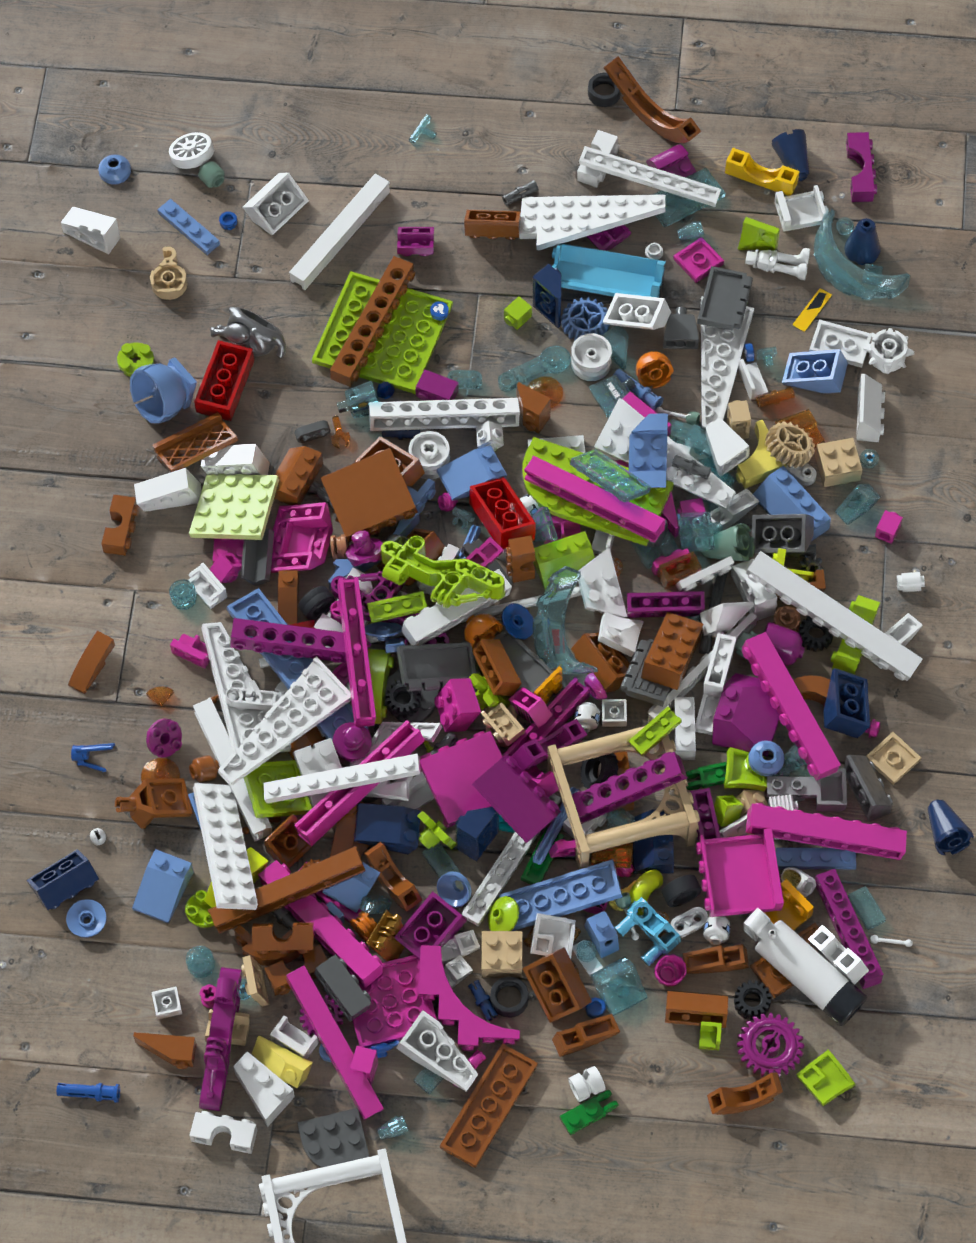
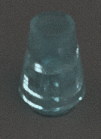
[677,221,705,240]
[377,1115,409,1140]

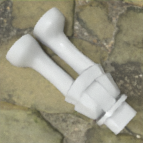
[745,248,810,280]

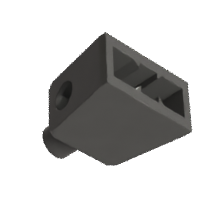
[663,307,699,349]

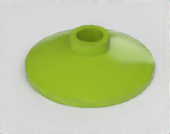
[488,896,519,931]

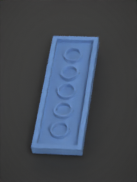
[499,859,623,931]

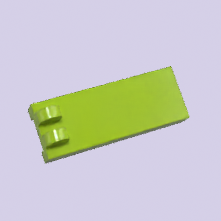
[629,706,682,757]

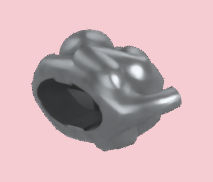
[210,307,286,358]

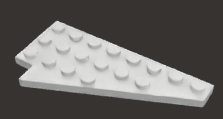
[519,195,666,250]

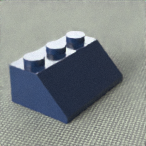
[533,264,562,328]
[455,807,499,862]
[632,809,674,874]
[27,849,99,910]

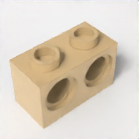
[726,400,751,439]

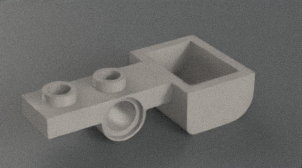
[767,768,847,812]

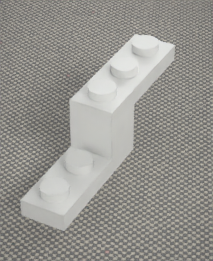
[695,633,737,735]

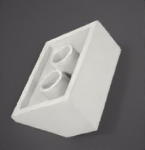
[242,173,309,235]
[603,293,671,330]
[856,374,885,442]

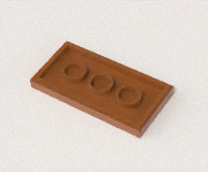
[750,923,829,998]

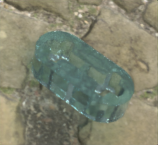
[447,370,482,389]
[359,895,392,914]

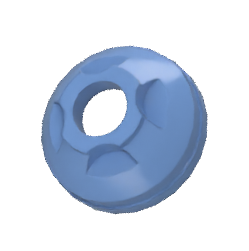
[98,155,131,184]
[748,741,784,776]
[437,871,472,907]

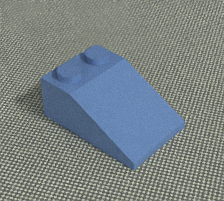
[782,349,848,393]
[437,445,507,501]
[132,849,194,924]

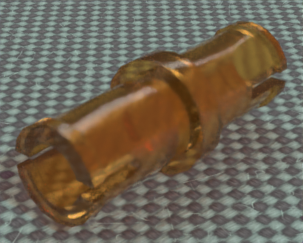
[756,387,795,408]

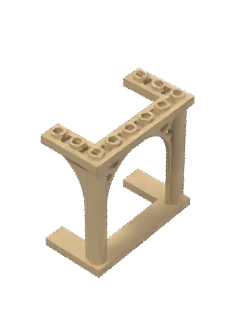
[547,726,700,870]

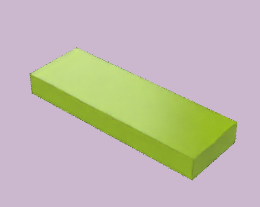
[367,591,427,623]

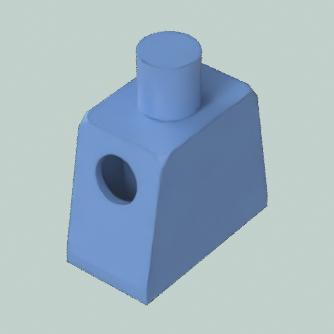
[584,911,619,958]

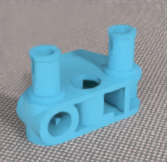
[614,897,681,966]

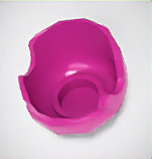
[654,954,687,987]

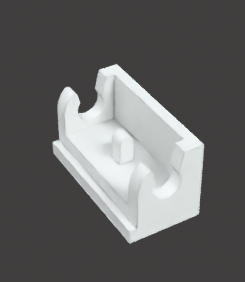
[188,563,227,609]

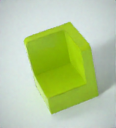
[714,795,743,826]
[699,1021,722,1051]

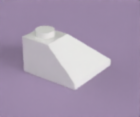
[700,602,753,638]

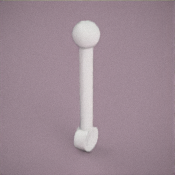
[870,935,913,947]

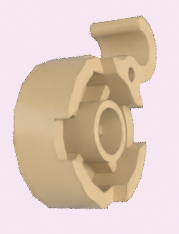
[150,247,188,300]

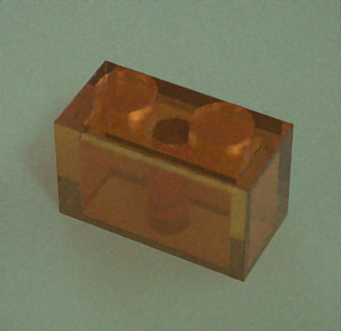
[657,551,702,590]

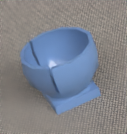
[130,357,197,423]

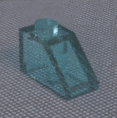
[601,326,629,370]
[835,484,880,525]

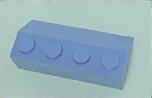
[753,466,831,541]

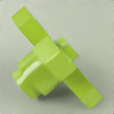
[469,673,512,710]
[417,810,457,850]

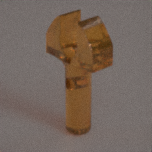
[331,416,351,449]

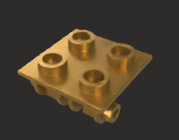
[366,910,405,962]

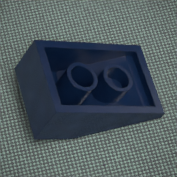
[824,668,870,739]
[354,803,421,855]

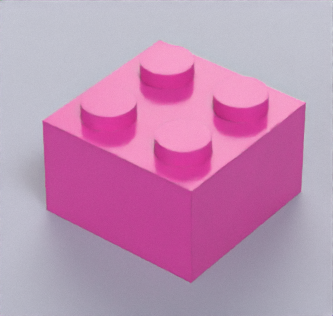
[434,678,481,732]

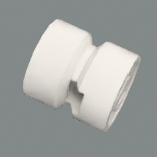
[568,1066,606,1102]

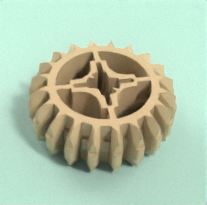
[765,421,815,468]

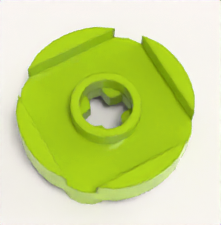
[117,342,154,377]

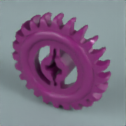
[737,1013,804,1078]

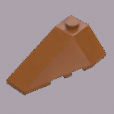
[330,802,369,858]

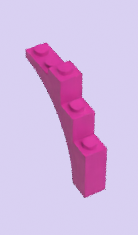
[419,945,520,1051]

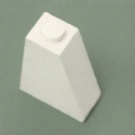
[706,418,749,477]

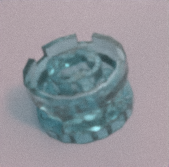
[169,579,197,610]
[186,946,215,978]

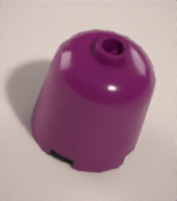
[764,622,805,666]

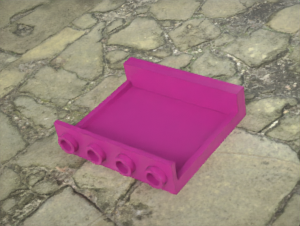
[420,731,502,828]
[696,828,784,917]

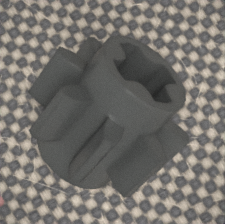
[799,553,823,573]

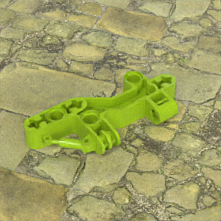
[381,536,505,608]

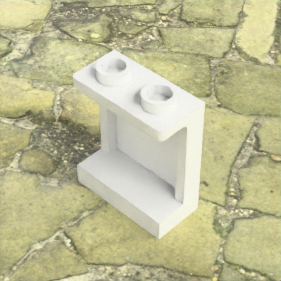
[774,185,829,232]

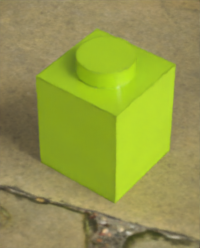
[504,296,532,330]

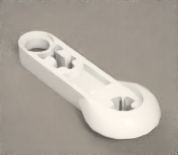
[224,687,288,711]

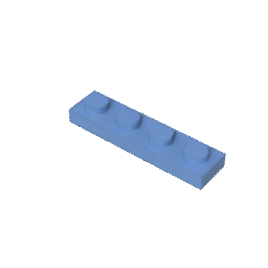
[157,199,220,255]
[775,848,856,869]

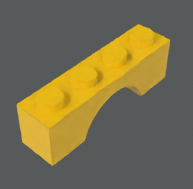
[725,148,799,196]

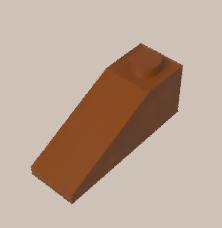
[278,570,299,625]
[133,1032,197,1069]

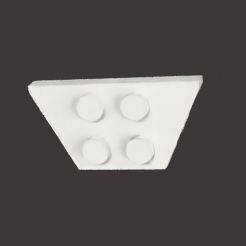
[576,548,627,618]

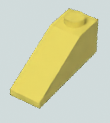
[252,1035,313,1088]

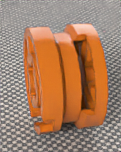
[350,910,377,942]

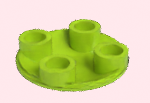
[185,890,215,928]

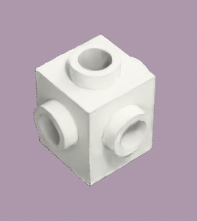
[476,420,504,451]

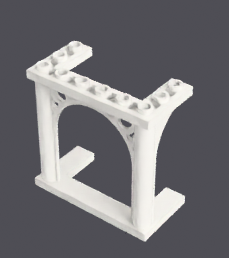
[259,1148,407,1243]

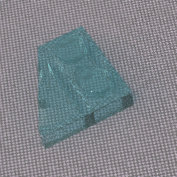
[531,506,558,543]

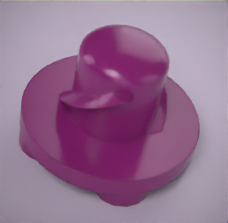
[346,531,383,566]
[146,718,182,758]
[332,722,372,762]

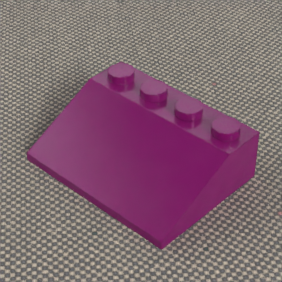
[472,754,561,843]

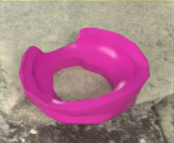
[584,672,607,700]

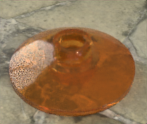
[528,376,563,408]
[141,758,180,782]

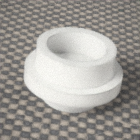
[645,243,663,260]

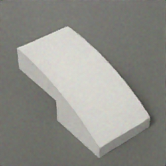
[441,930,480,964]
[444,955,473,988]

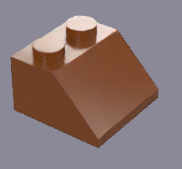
[517,382,551,434]

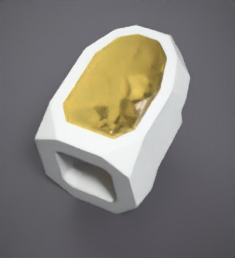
[781,867,816,897]

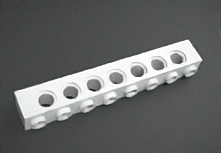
[369,398,520,431]

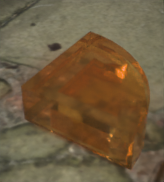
[146,686,174,707]

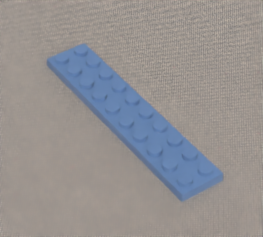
[227,588,368,739]

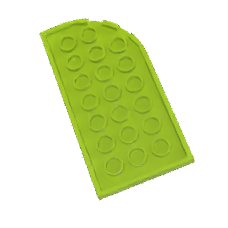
[522,437,674,546]

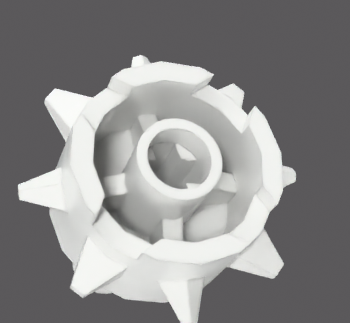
[863,328,914,374]

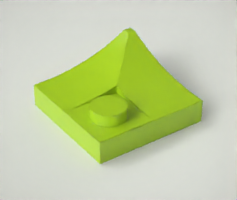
[738,217,780,251]
[724,747,767,792]
[797,1049,855,1106]

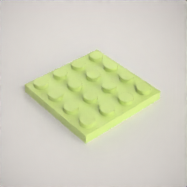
[189,474,279,540]

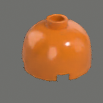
[635,351,674,389]
[464,613,503,649]

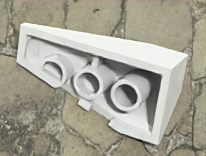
[396,1010,478,1091]

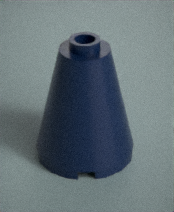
[771,129,809,182]
[844,218,881,265]
[927,799,974,855]

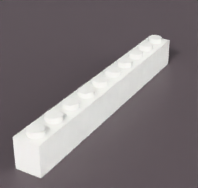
[746,551,922,681]

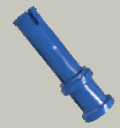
[56,1083,121,1103]

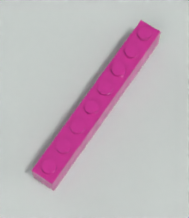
[742,632,841,781]
[746,803,907,860]
[258,860,383,988]

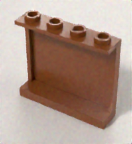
[321,448,418,543]

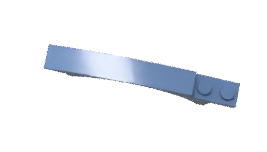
[328,478,436,591]

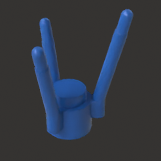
[71,743,115,772]

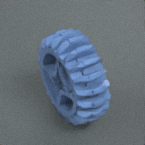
[561,297,610,341]

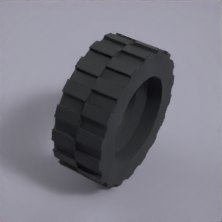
[580,753,618,789]

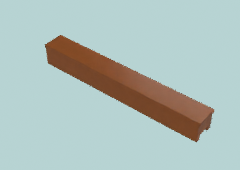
[208,846,366,934]

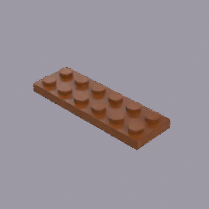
[440,1043,538,1168]

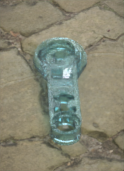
[498,346,571,392]

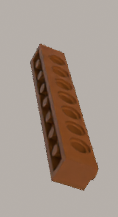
[330,256,415,387]

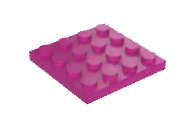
[350,955,437,1048]

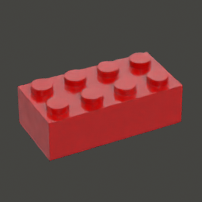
[194,340,255,421]
[469,477,536,549]

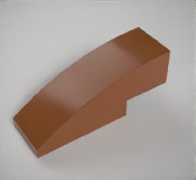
[68,630,115,694]
[682,944,749,974]
[552,1014,620,1057]

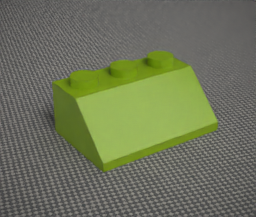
[533,531,595,591]

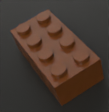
[641,612,704,690]

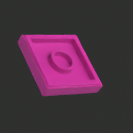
[673,237,724,283]

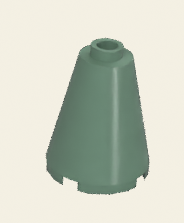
[699,523,755,561]

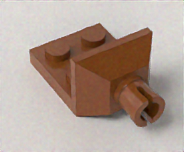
[115,778,193,829]

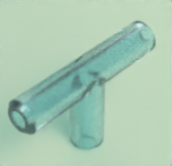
[409,114,437,143]

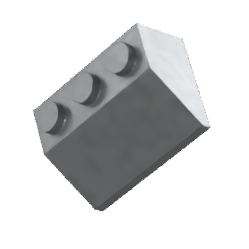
[752,514,814,553]
[844,755,893,822]

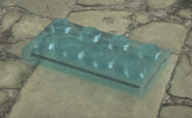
[653,168,725,228]
[570,449,651,503]

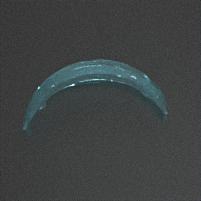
[814,209,910,300]
[533,566,598,675]

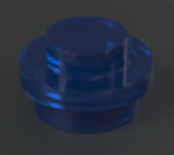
[377,382,395,399]

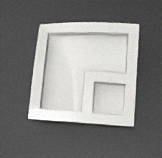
[598,611,643,657]
[530,913,576,959]

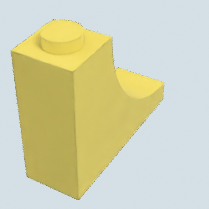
[735,420,787,489]

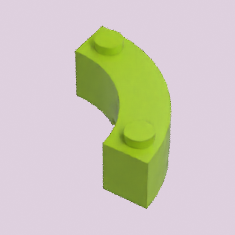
[830,595,880,675]
[368,649,394,724]

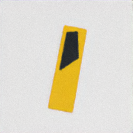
[793,288,832,332]

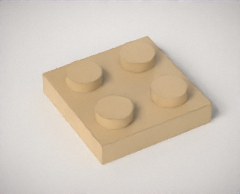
[866,732,921,785]
[241,955,269,1007]

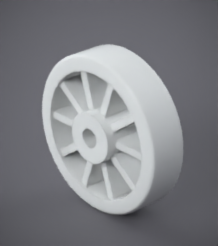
[169,132,214,169]

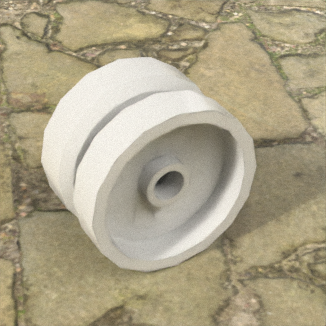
[571,333,612,381]
[408,431,450,479]

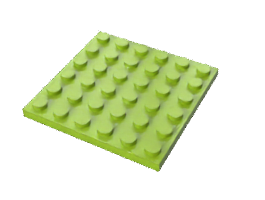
[312,271,453,394]

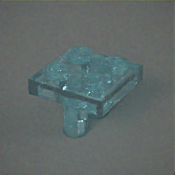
[677,512,723,551]

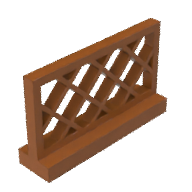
[152,412,239,472]

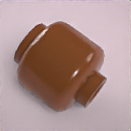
[189,755,220,783]

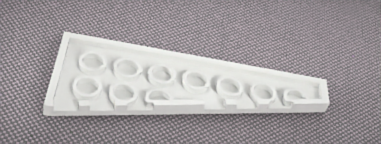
[701,296,754,431]
[594,398,736,510]
[201,622,291,754]
[218,657,351,786]

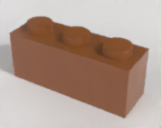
[472,638,522,696]
[665,991,728,1028]

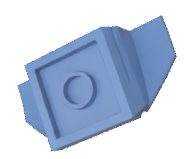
[628,413,668,488]

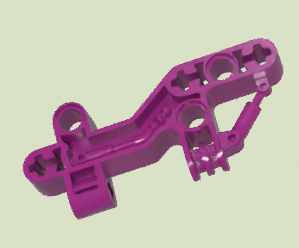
[331,571,449,646]
[199,967,242,1111]

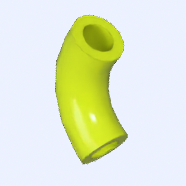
[628,869,663,915]

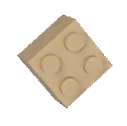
[815,438,862,487]
[482,931,522,978]

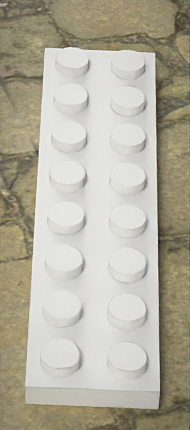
[193,783,258,910]

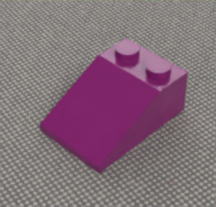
[394,891,467,959]

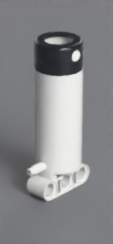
[743,908,867,1026]

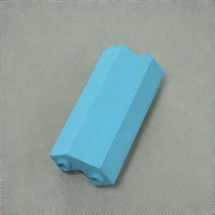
[552,243,666,298]

